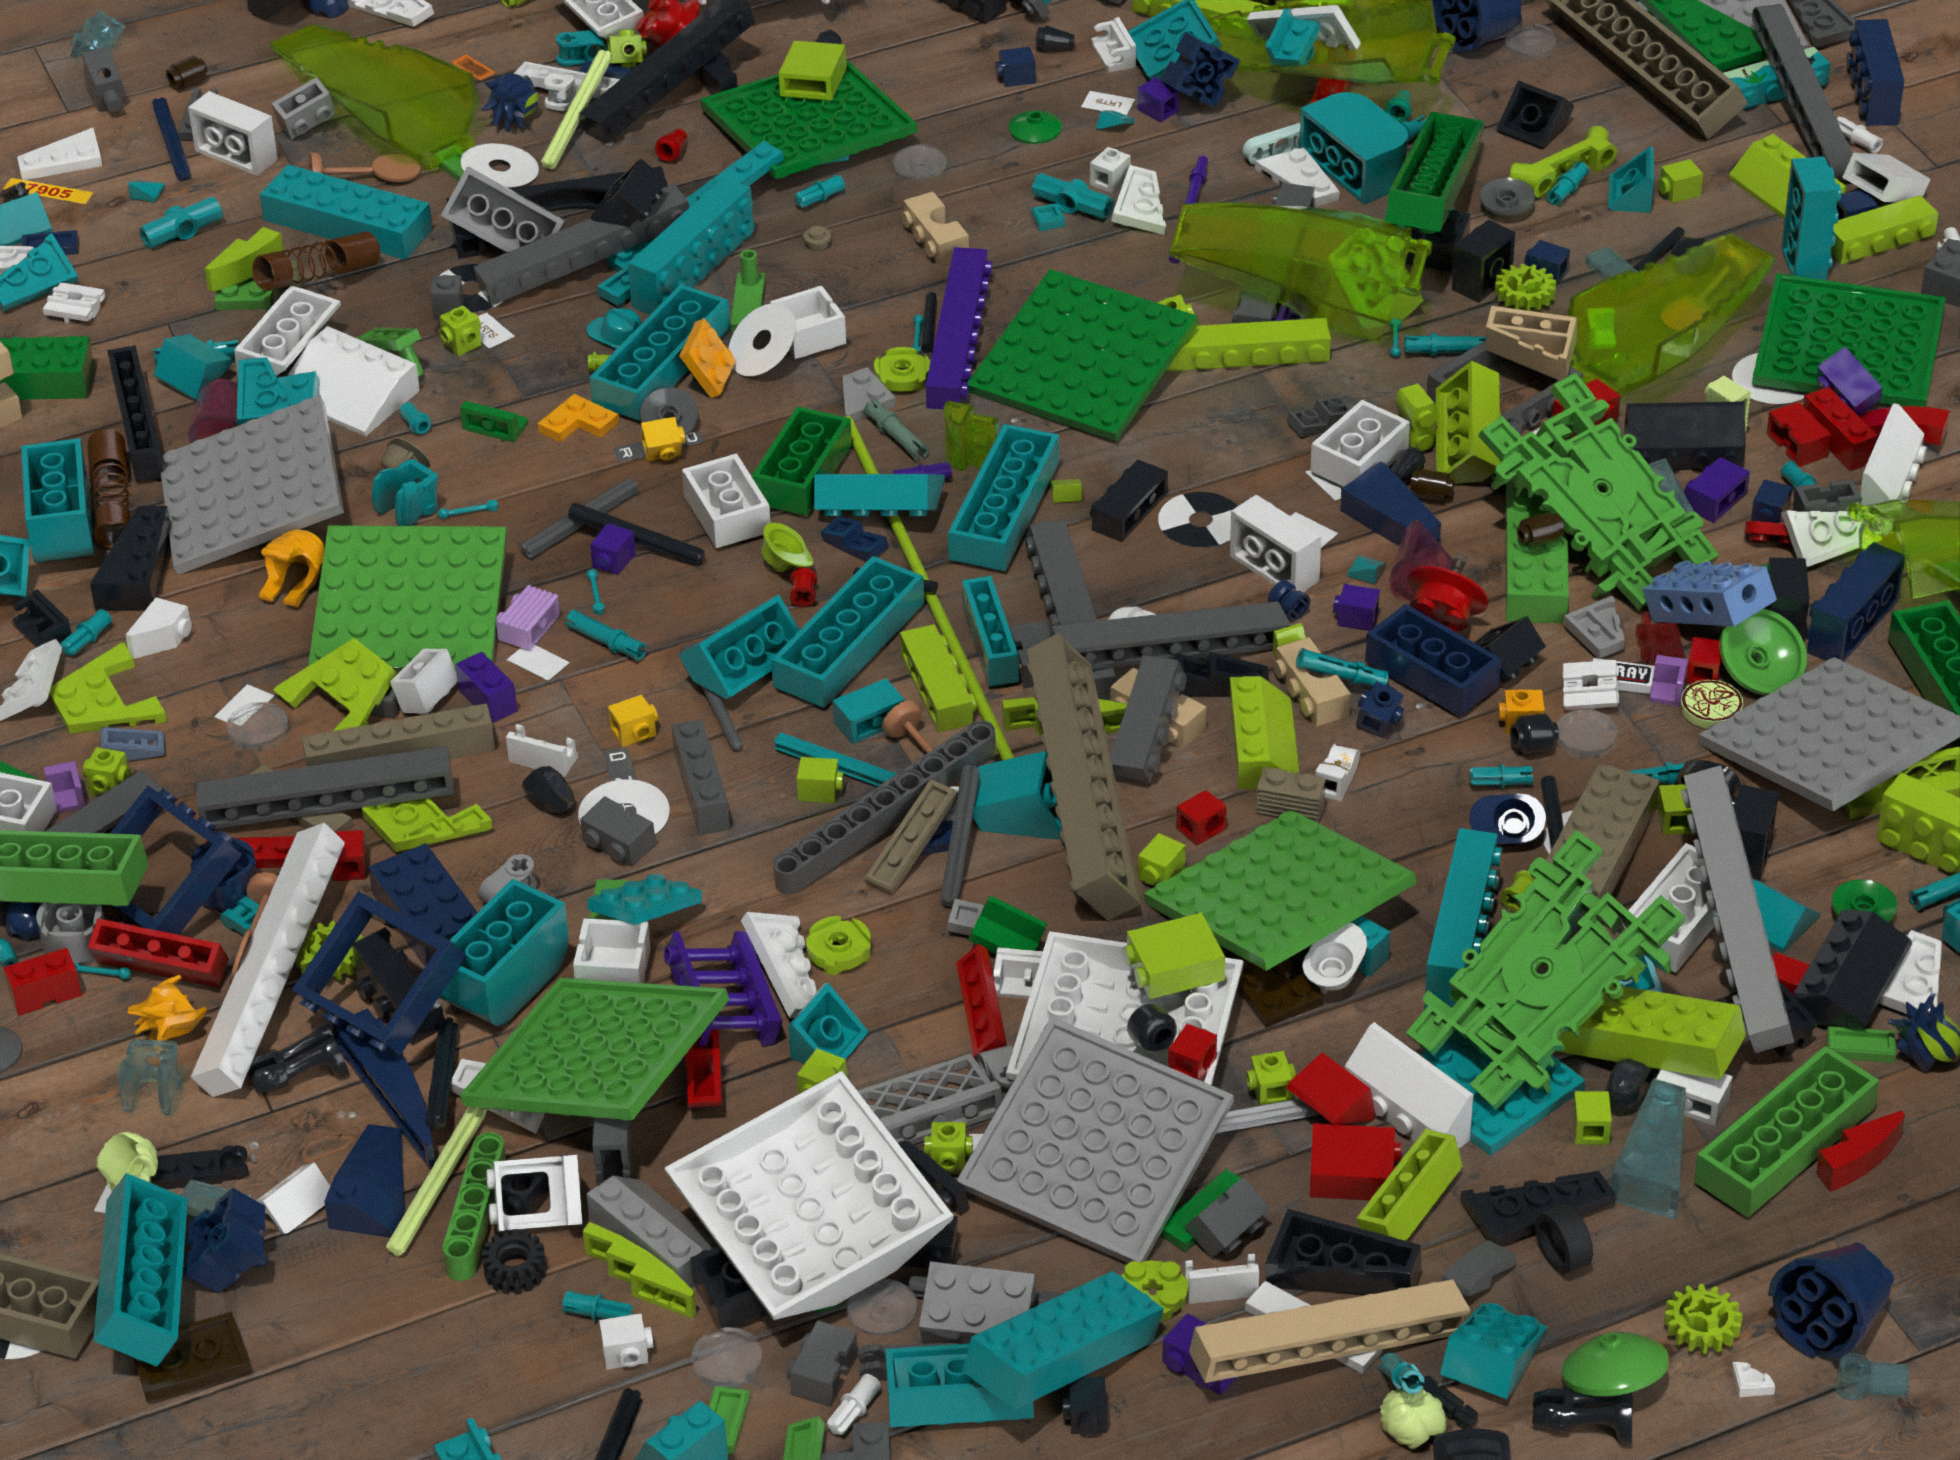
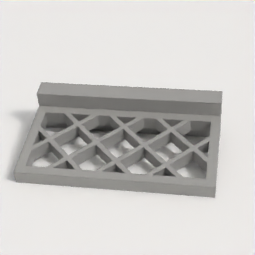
[858,1053,1002,1144]

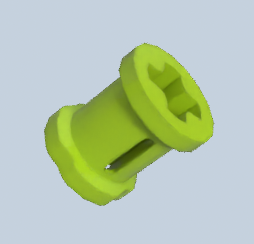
[1501,870,1534,912]

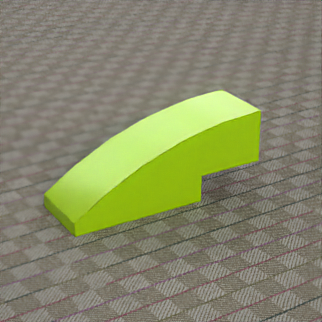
[205,227,284,292]

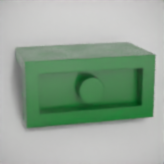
[460,401,528,443]
[968,896,1047,954]

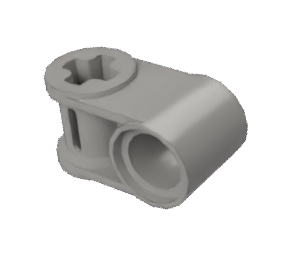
[478,854,537,904]
[977,1045,1014,1101]

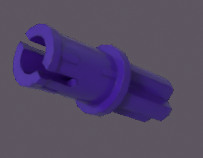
[892,462,952,480]

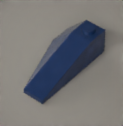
[324,1124,405,1238]

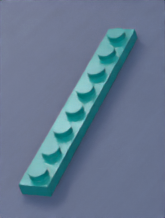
[606,141,784,272]

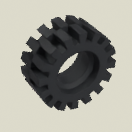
[482,1229,547,1295]

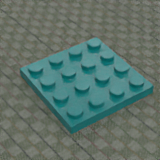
[1420,1025,1585,1156]

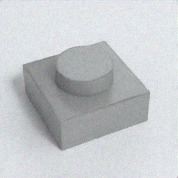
[947,899,984,936]

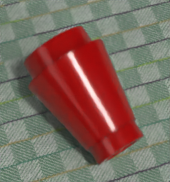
[655,129,687,161]

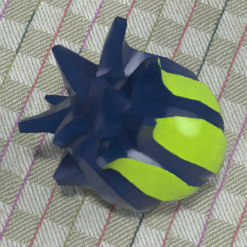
[481,73,538,132]
[1888,993,1960,1073]

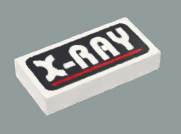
[1589,658,1655,694]

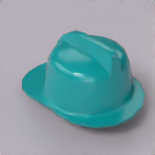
[586,308,642,349]

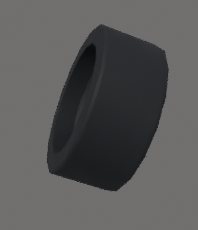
[1535,1203,1593,1275]

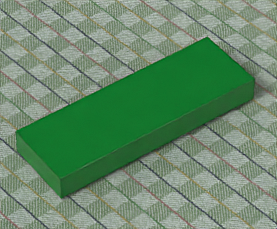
[1160,1169,1253,1252]

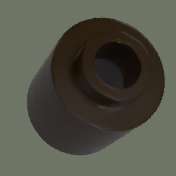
[166,55,207,89]
[1410,469,1454,502]
[1517,512,1564,549]

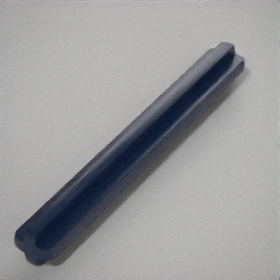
[152,97,191,181]

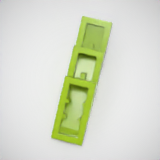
[1002,697,1127,735]
[583,1222,697,1319]

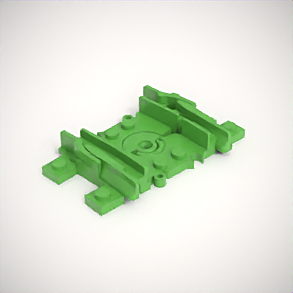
[1478,373,1719,610]
[1406,830,1687,1110]

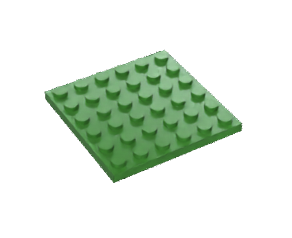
[308,525,508,675]
[1144,810,1417,971]
[459,978,729,1121]

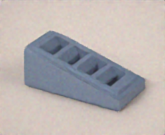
[98,727,165,761]

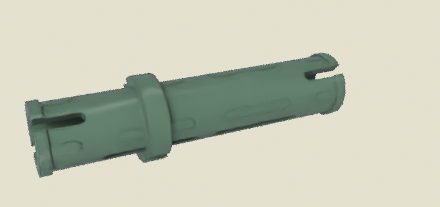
[864,399,929,461]

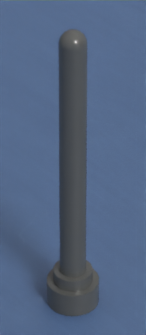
[680,642,743,751]

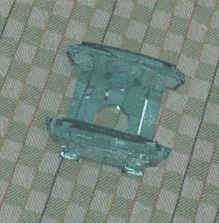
[118,1039,182,1115]

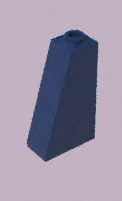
[1340,462,1441,559]

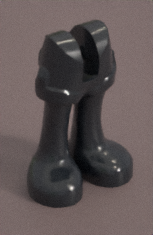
[247,1023,347,1094]
[1532,1387,1633,1444]

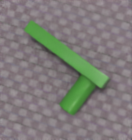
[731,249,765,333]
[357,327,424,377]

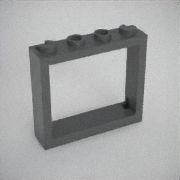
[1427,340,1583,434]

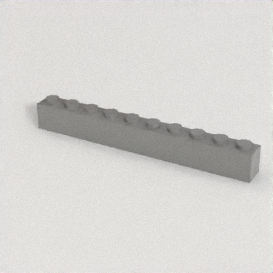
[1681,765,1794,1053]

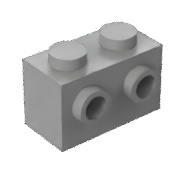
[271,77,337,140]

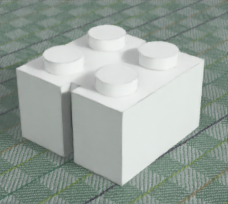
[770,286,846,359]
[573,918,651,983]

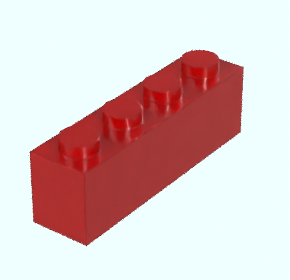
[87,918,229,988]

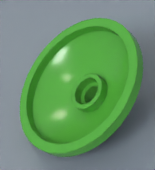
[1719,609,1807,696]
[1561,1332,1669,1396]

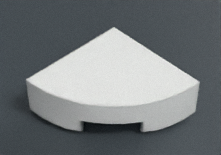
[1731,1362,1775,1397]

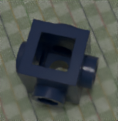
[1355,681,1405,738]

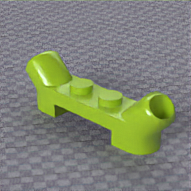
[1510,126,1617,198]

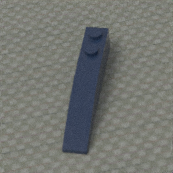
[332,1008,435,1170]

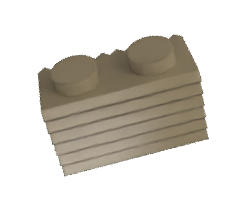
[1257,767,1326,823]

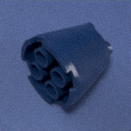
[1430,0,1522,53]
[1768,1242,1894,1360]

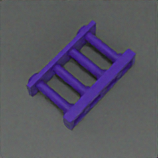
[664,931,782,1046]

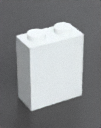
[1842,153,1931,203]

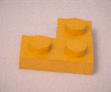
[537,394,619,443]

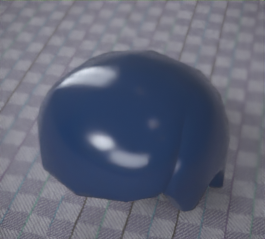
[306,0,348,18]
[4,901,48,941]

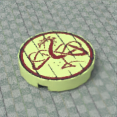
[1681,680,1743,729]

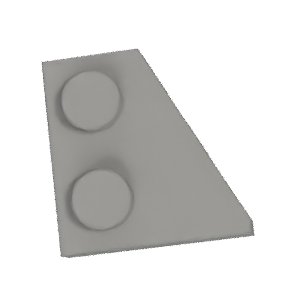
[1563,596,1625,659]

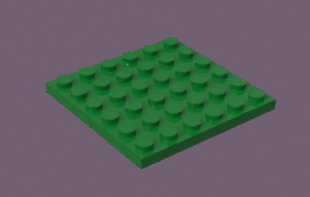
[700,59,918,179]
[968,269,1199,442]
[1752,273,1946,407]

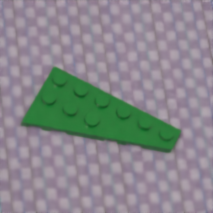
[1639,0,1767,71]

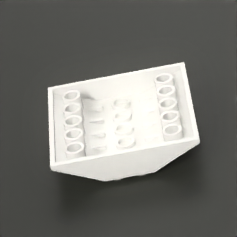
[1006,931,1243,1085]
[664,1071,954,1320]

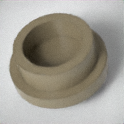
[803,226,831,251]

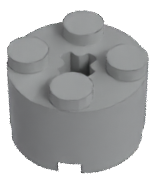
[36,903,104,964]

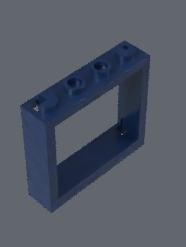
[110,785,242,935]
[292,891,467,1056]

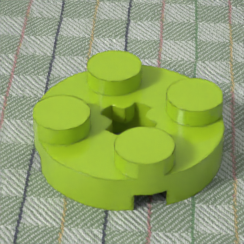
[874,347,930,392]
[806,916,871,975]
[1121,1260,1188,1323]

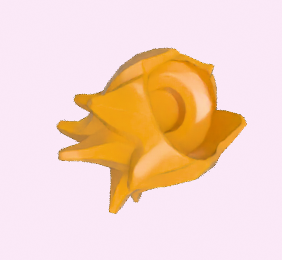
[127,975,207,1052]

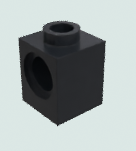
[501,1159,550,1216]

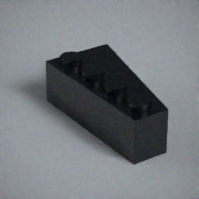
[90,505,170,611]
[1265,1209,1421,1294]

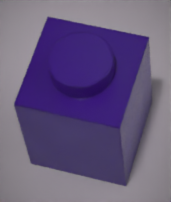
[1137,77,1179,123]
[590,523,636,575]
[1333,584,1380,631]

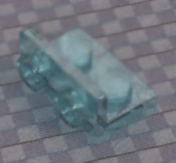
[70,10,126,58]

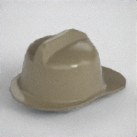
[381,437,431,469]

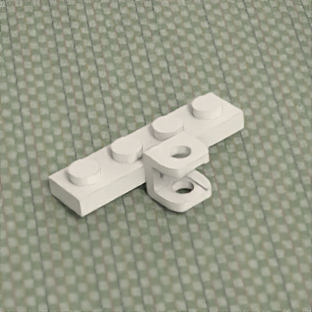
[514,62,620,111]

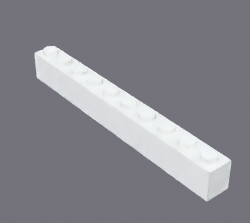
[191,823,345,1097]

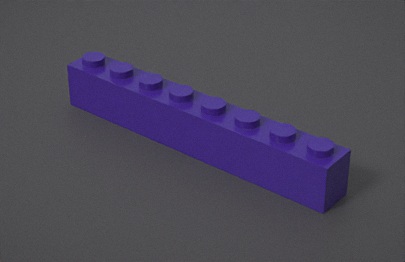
[926,247,992,411]

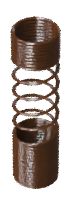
[252,231,381,291]
[87,429,131,549]

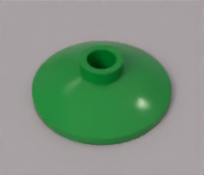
[1009,110,1062,144]
[1832,879,1898,923]

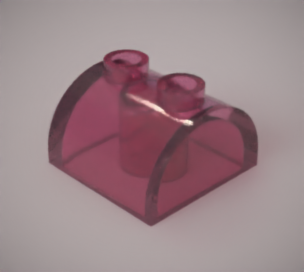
[188,379,238,443]
[1389,520,1454,601]

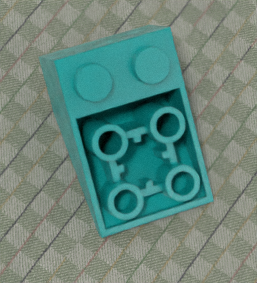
[1440,1303,1548,1399]

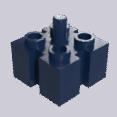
[1161,32,1240,108]
[185,1188,267,1293]

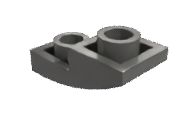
[1287,396,1351,437]
[1442,1240,1516,1296]

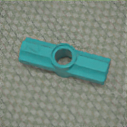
[1032,173,1114,220]
[138,196,223,249]

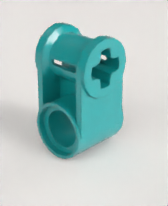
[556,30,607,67]

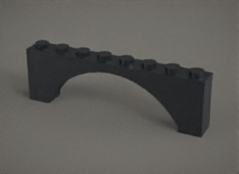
[446,166,668,259]

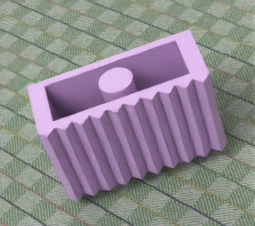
[496,585,560,651]

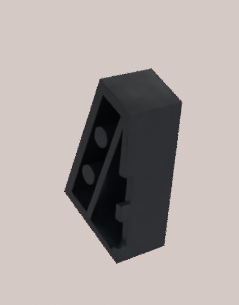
[352,927,444,1046]

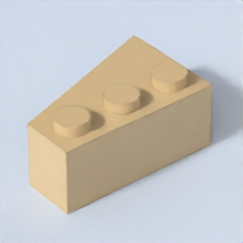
[1486,306,1577,381]

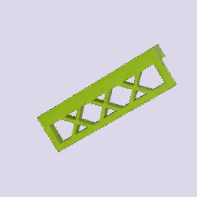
[1842,747,1960,819]

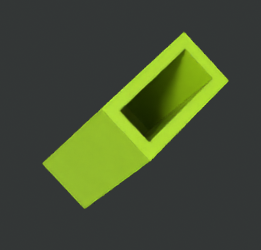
[779,41,847,100]
[1123,912,1225,999]

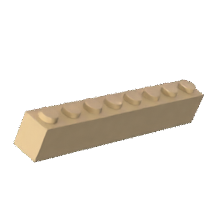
[1189,1279,1470,1383]

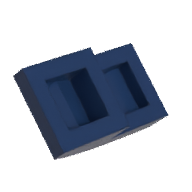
[820,516,889,561]

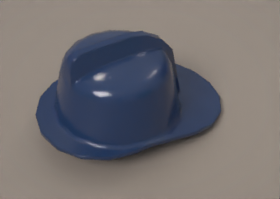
[1469,794,1546,844]

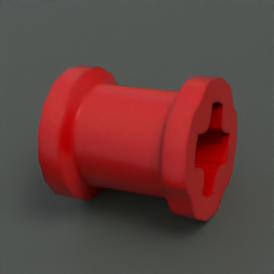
[789,567,817,607]

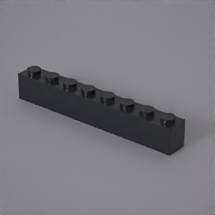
[579,0,755,144]

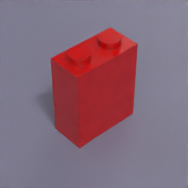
[1310,1123,1401,1201]

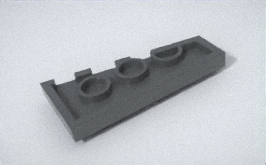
[1788,0,1855,48]

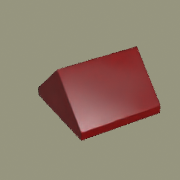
[1286,1052,1376,1125]

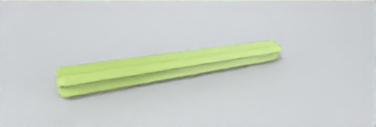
[541,50,612,170]
[386,1107,487,1257]

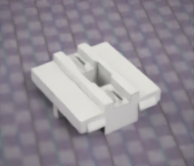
[43,282,105,324]
[1563,660,1619,712]

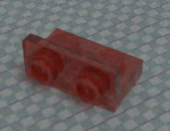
[1636,612,1686,666]

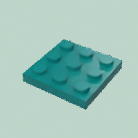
[1128,0,1222,80]

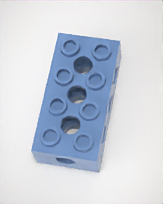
[1642,561,1777,626]

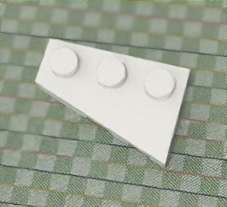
[347,0,434,27]
[1111,165,1166,235]
[1879,930,1942,1014]

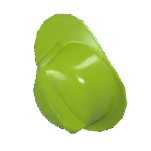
[761,522,814,572]

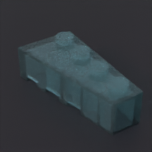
[1611,1078,1686,1220]

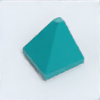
[1096,110,1135,129]
[128,180,165,202]
[1347,555,1387,584]

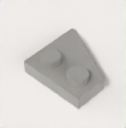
[842,367,896,422]

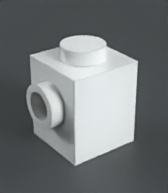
[1090,147,1131,194]
[599,1314,654,1370]

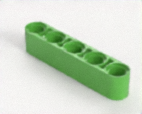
[443,1132,506,1281]

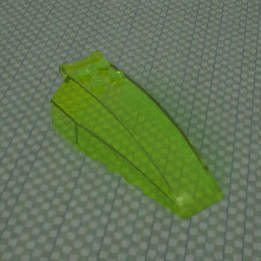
[1169,202,1432,342]
[1567,233,1776,400]

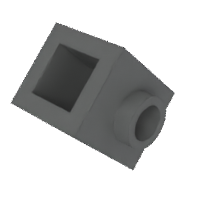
[431,275,464,320]

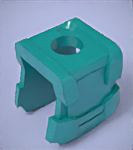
[372,459,438,526]

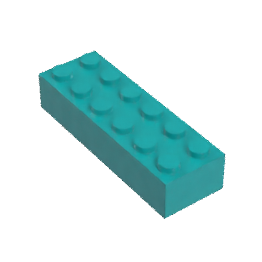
[260,164,433,260]
[628,177,754,315]
[589,284,730,421]
[948,424,1060,571]
[771,556,924,708]
[1424,828,1502,1010]
[93,1173,188,1366]
[962,1271,1164,1410]

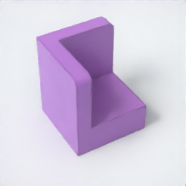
[1650,655,1688,706]
[44,761,85,814]

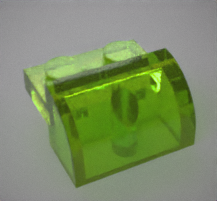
[943,401,999,472]

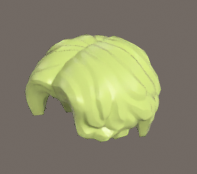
[97,1132,158,1190]
[1380,1387,1447,1449]

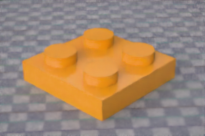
[679,318,736,398]

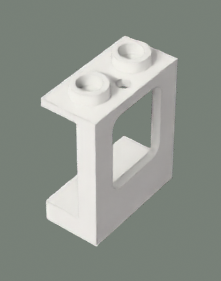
[486,1155,582,1231]

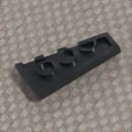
[1460,1171,1616,1245]

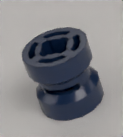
[1268,580,1311,621]

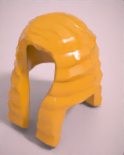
[258,529,325,607]

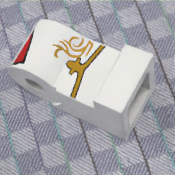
[1315,744,1360,802]

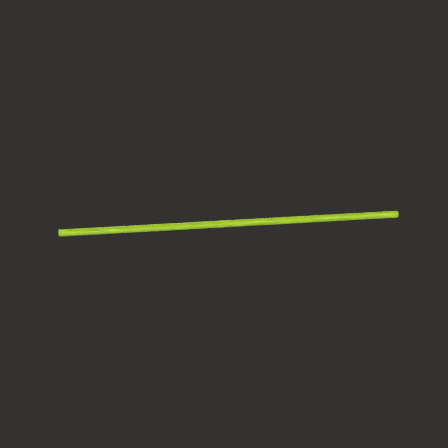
[846,416,1015,761]

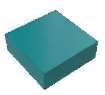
[1031,203,1065,232]

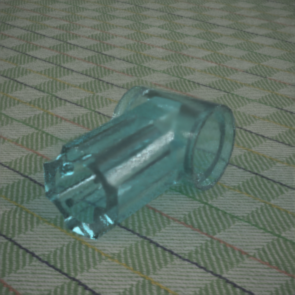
[1834,1353,1910,1401]

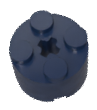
[191,838,258,913]

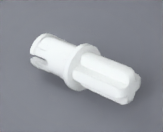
[1836,117,1883,154]
[827,1374,881,1435]

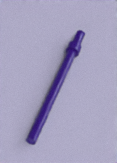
[1169,156,1208,264]

